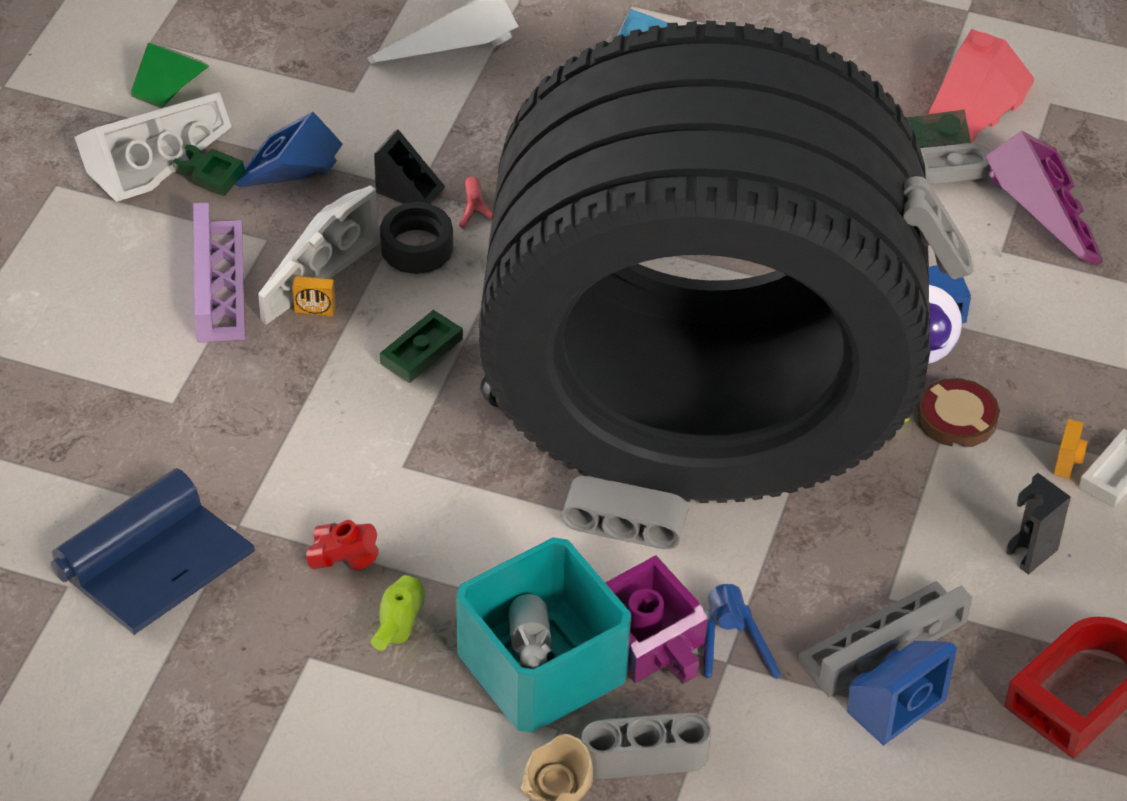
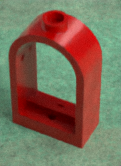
[1004,616,1127,759]

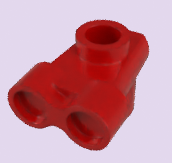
[306,520,379,570]

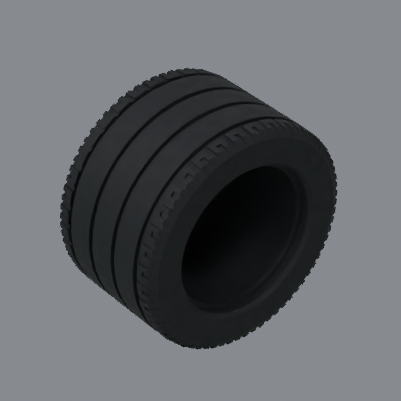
[479,20,930,503]

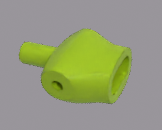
[371,575,425,651]

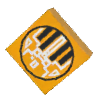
[292,276,336,317]

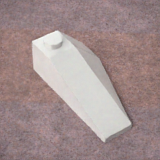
[367,0,519,64]
[74,92,232,202]
[258,186,378,325]

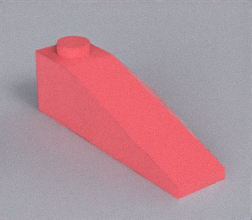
[917,29,1034,148]

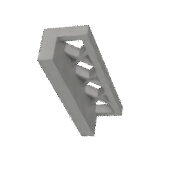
[798,581,972,697]

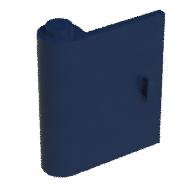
[51,468,255,635]

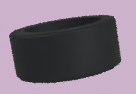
[380,202,453,274]

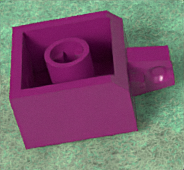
[605,555,707,684]

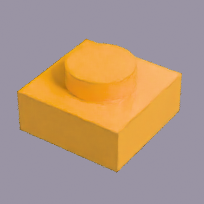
[1054,419,1088,479]

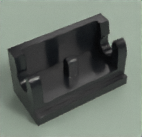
[1006,473,1071,575]

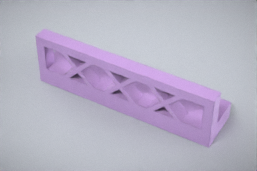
[193,203,245,342]

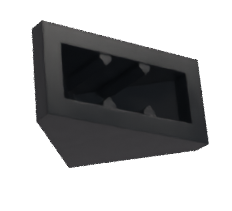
[374,129,445,204]

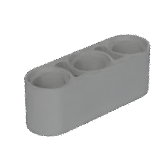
[561,476,689,549]
[581,713,712,779]

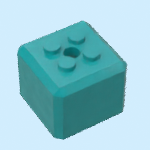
[456,537,631,733]

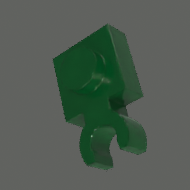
[173,145,246,196]

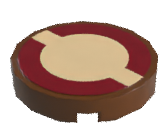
[918,378,1000,447]

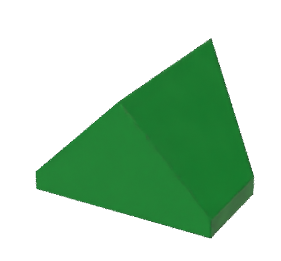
[131,43,209,108]

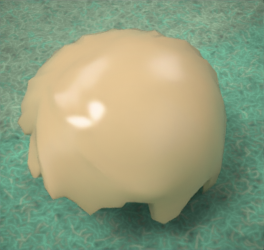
[520,734,593,801]

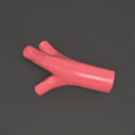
[459,177,493,228]

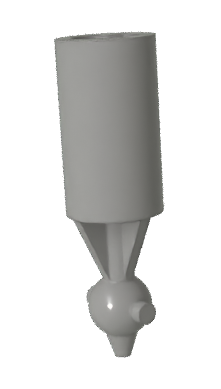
[508,594,552,669]

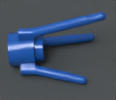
[704,584,781,679]

